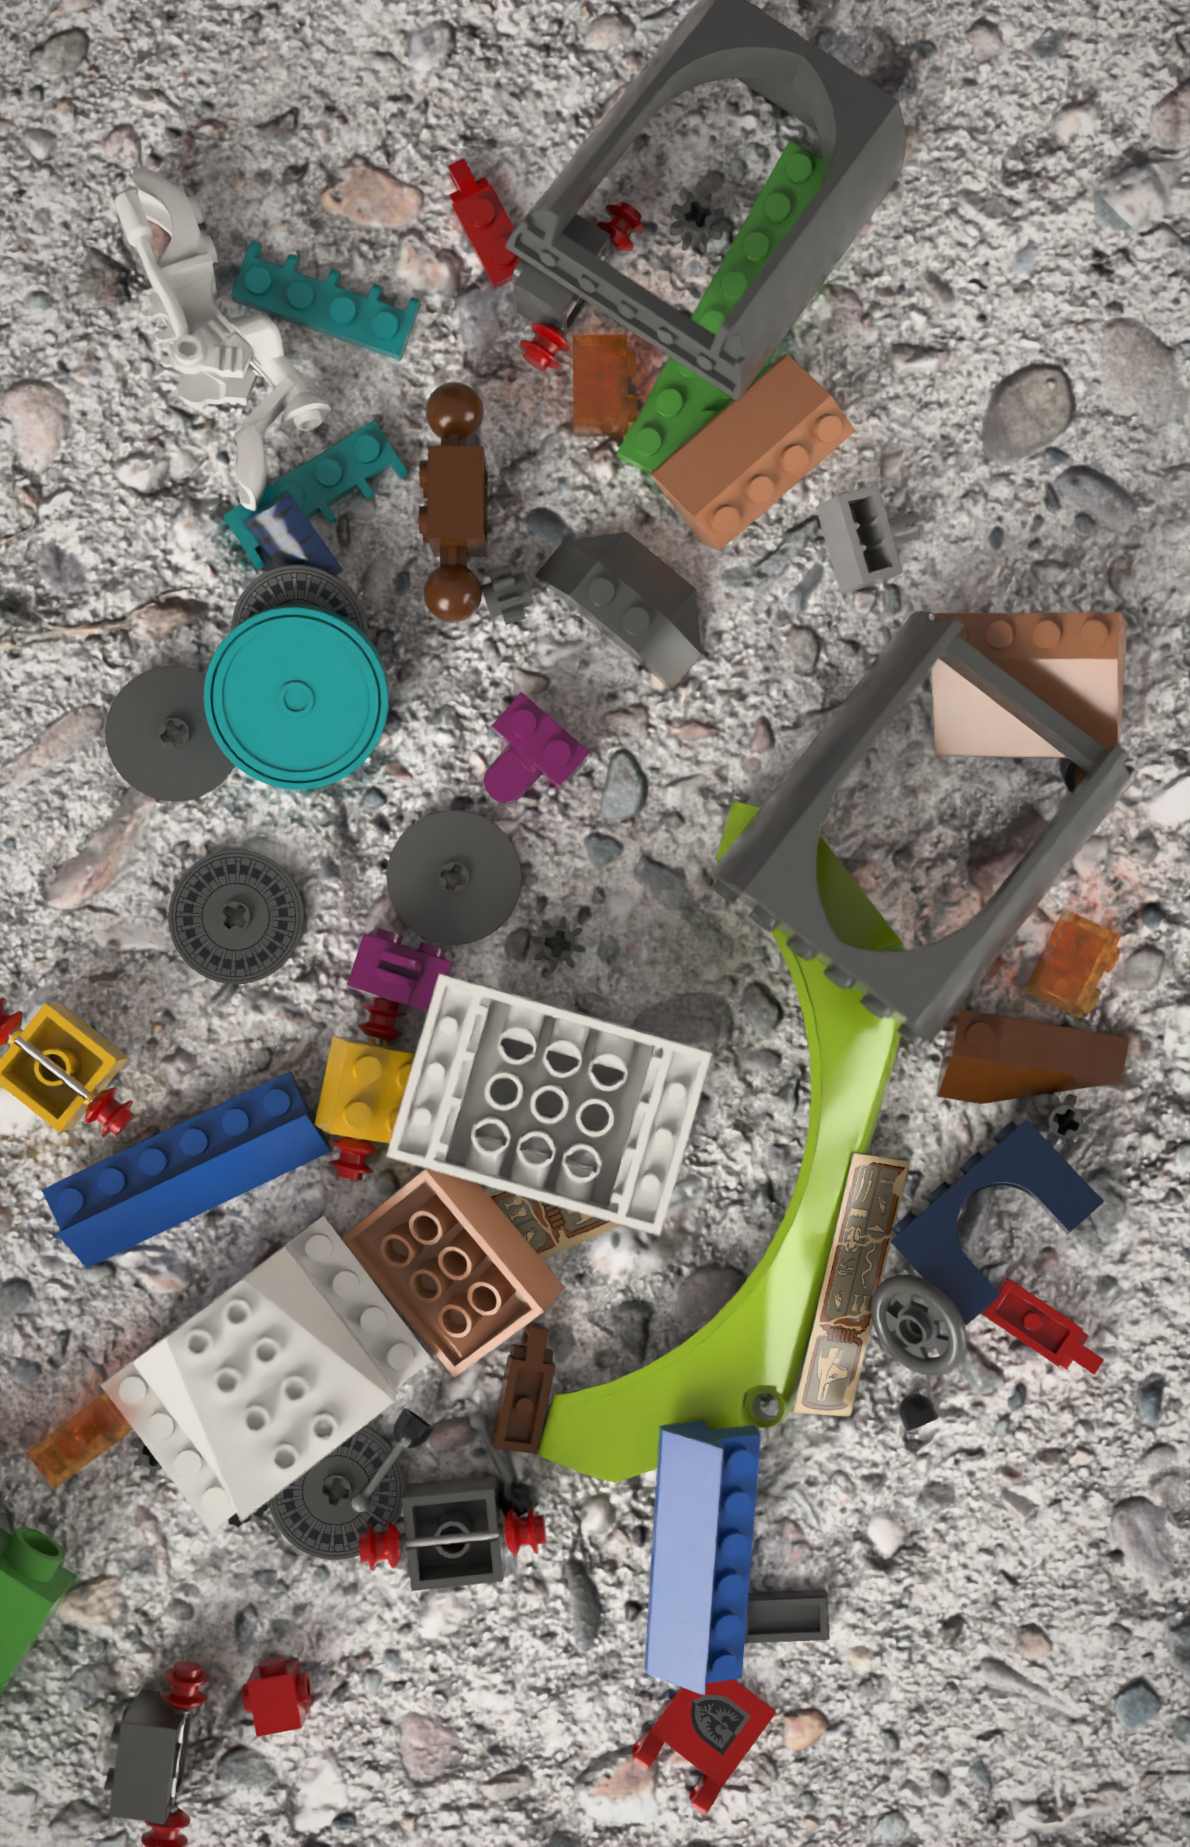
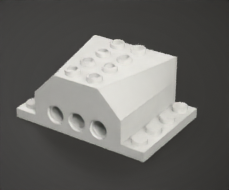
[386,974,712,1236]
[101,1215,432,1532]

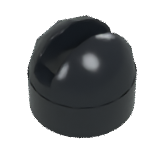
[899,1394,939,1431]

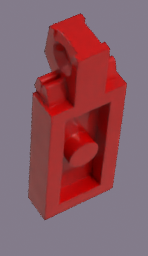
[448,158,521,290]
[980,1275,1104,1375]

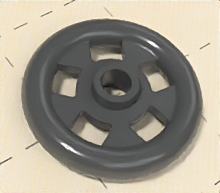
[871,1274,967,1376]

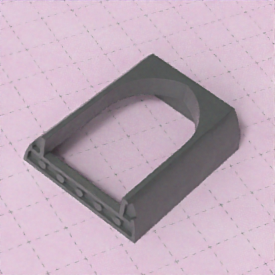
[505,0,906,401]
[709,611,1136,1048]

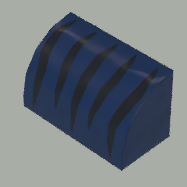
[242,490,344,575]

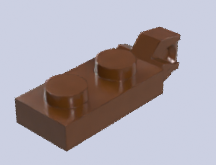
[491,1322,555,1454]

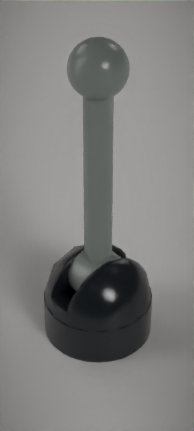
[352,1408,434,1512]
[470,1412,539,1517]

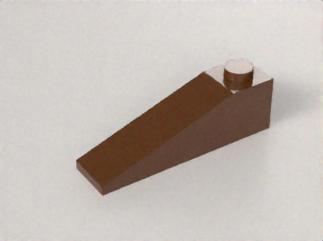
[936,1009,1129,1104]

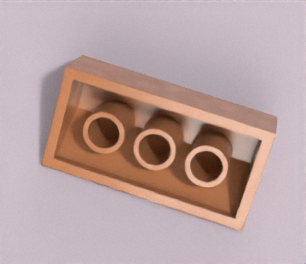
[649,354,855,551]

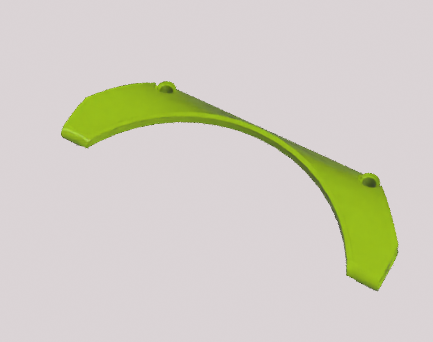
[538,801,906,1483]

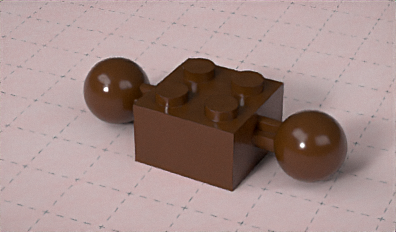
[419,382,488,623]

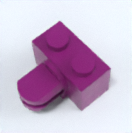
[483,692,590,804]
[347,928,454,1012]

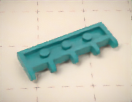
[231,240,421,361]
[223,420,409,570]

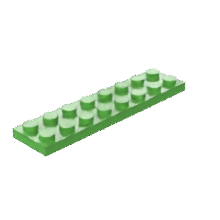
[617,140,823,474]

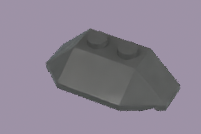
[535,532,701,690]

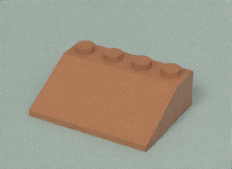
[931,612,1127,759]
[341,1168,565,1378]

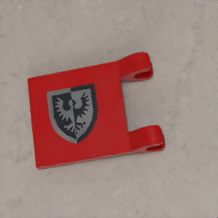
[631,1679,776,1814]

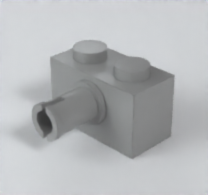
[816,484,924,594]

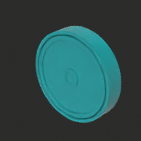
[204,603,390,790]

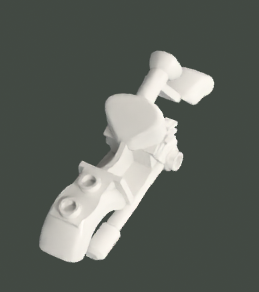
[115,168,331,511]

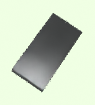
[745,1590,830,1643]

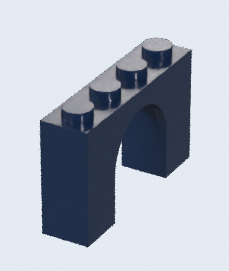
[891,1119,1104,1326]

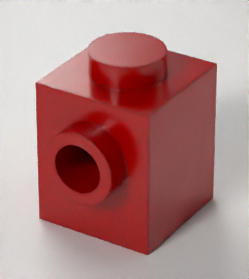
[242,1656,311,1737]

